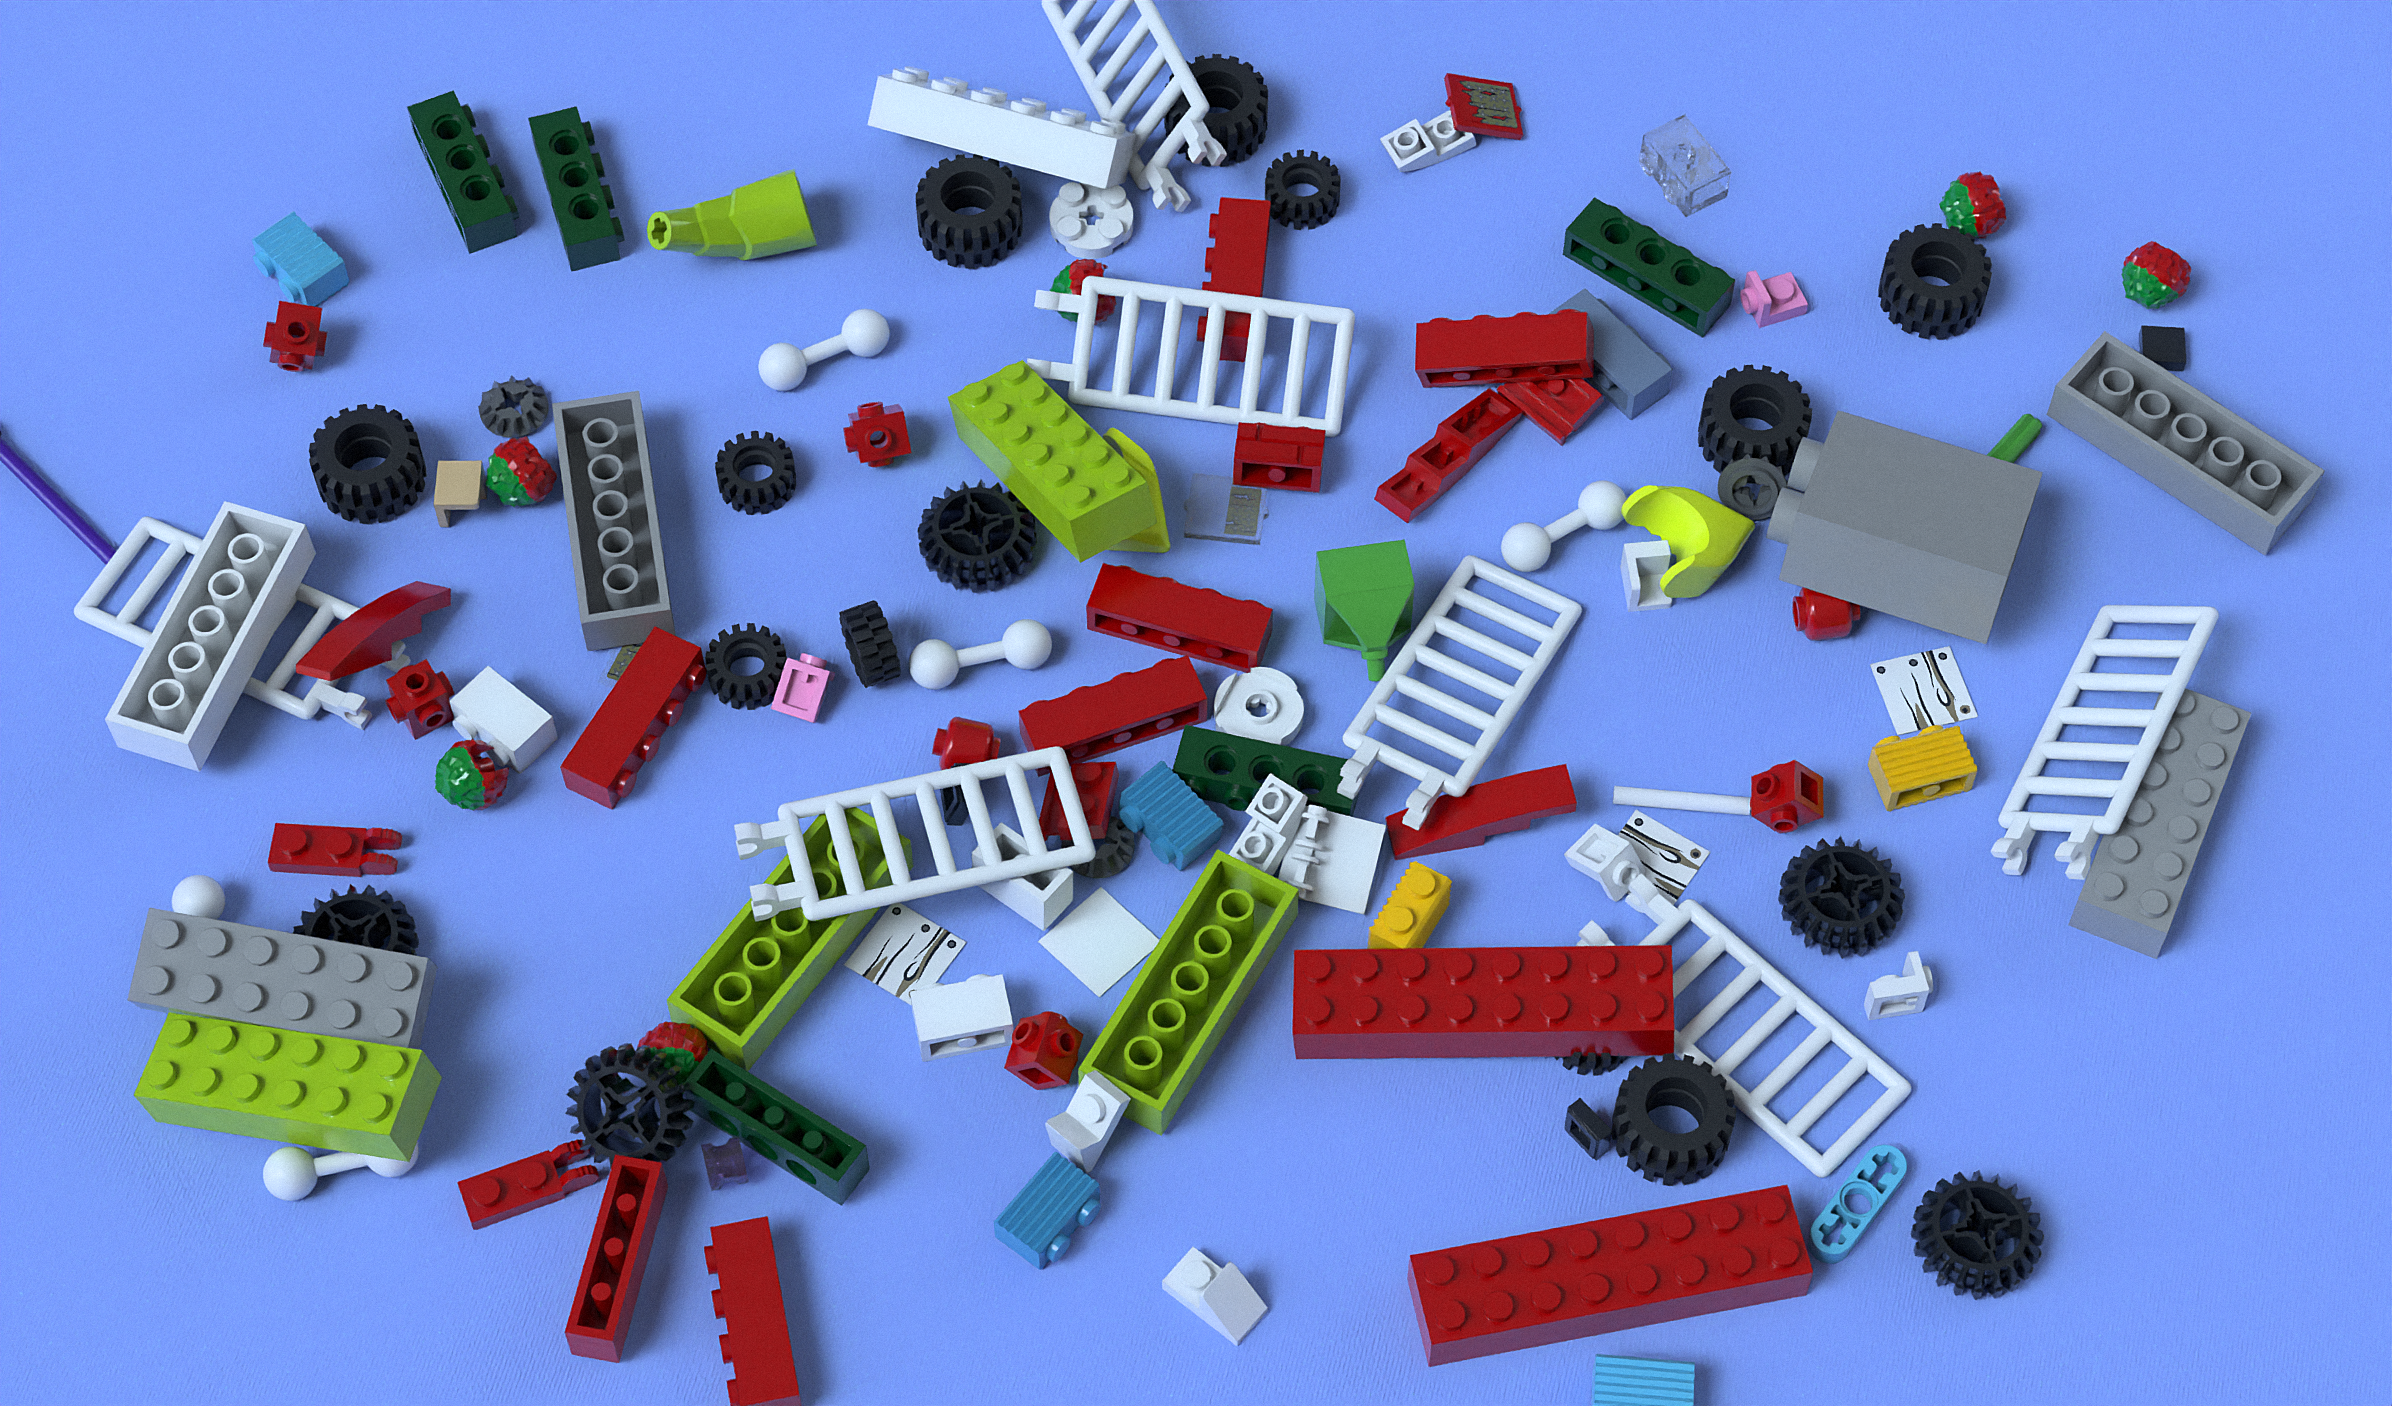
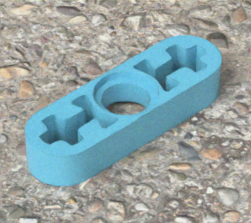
[1808,1145,1907,1264]

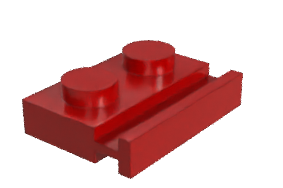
[1497,378,1604,446]
[1039,761,1119,841]

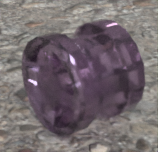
[701,1136,749,1191]

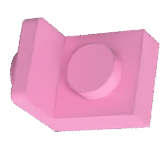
[1740,270,1808,328]
[771,653,835,723]

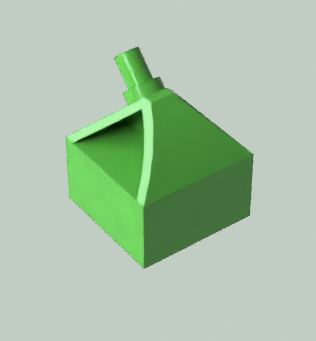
[1314,539,1415,681]

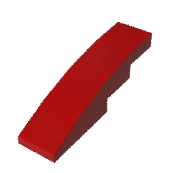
[1374,388,1523,523]
[296,581,451,681]
[1385,764,1577,860]

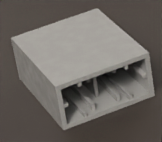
[1766,410,2043,644]

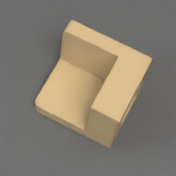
[434,461,488,527]

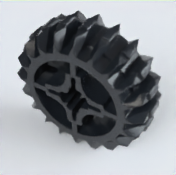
[918,479,1037,593]
[1778,836,1905,959]
[293,884,419,956]
[565,1043,695,1169]
[1911,1170,2044,1300]

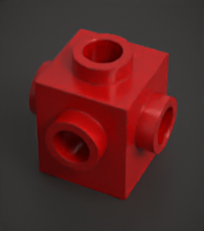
[263,300,328,372]
[843,402,912,467]
[385,659,455,740]
[1750,760,1824,834]
[1004,1011,1084,1090]

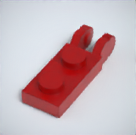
[267,823,403,877]
[457,1139,599,1230]

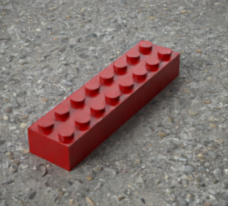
[1292,945,1674,1059]
[1407,1185,1813,1367]

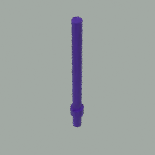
[0,431,116,565]

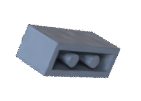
[1549,288,1673,421]

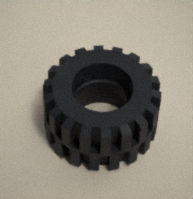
[1164,54,1268,167]
[916,154,1023,269]
[1878,223,1992,339]
[1698,364,1812,484]
[309,404,427,524]
[1612,1053,1736,1186]

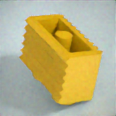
[1867,725,1977,812]
[1367,861,1452,949]

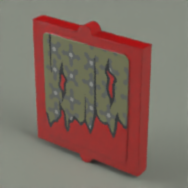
[1444,73,1523,140]

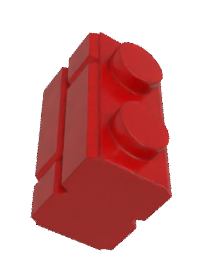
[1233,422,1326,493]

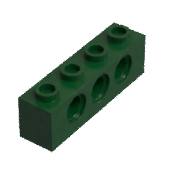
[407,90,519,254]
[528,106,625,272]
[1563,197,1735,338]
[1172,725,1360,817]
[684,1049,870,1206]

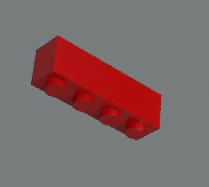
[1197,197,1271,362]
[1415,309,1594,388]
[1086,563,1273,673]
[560,626,707,810]
[1018,655,1207,777]
[564,1155,668,1363]
[704,1216,802,1406]

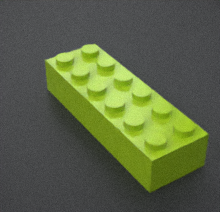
[947,360,1157,563]
[666,807,914,1071]
[1078,849,1299,1136]
[133,1012,442,1162]

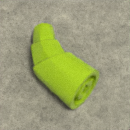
[647,168,817,261]

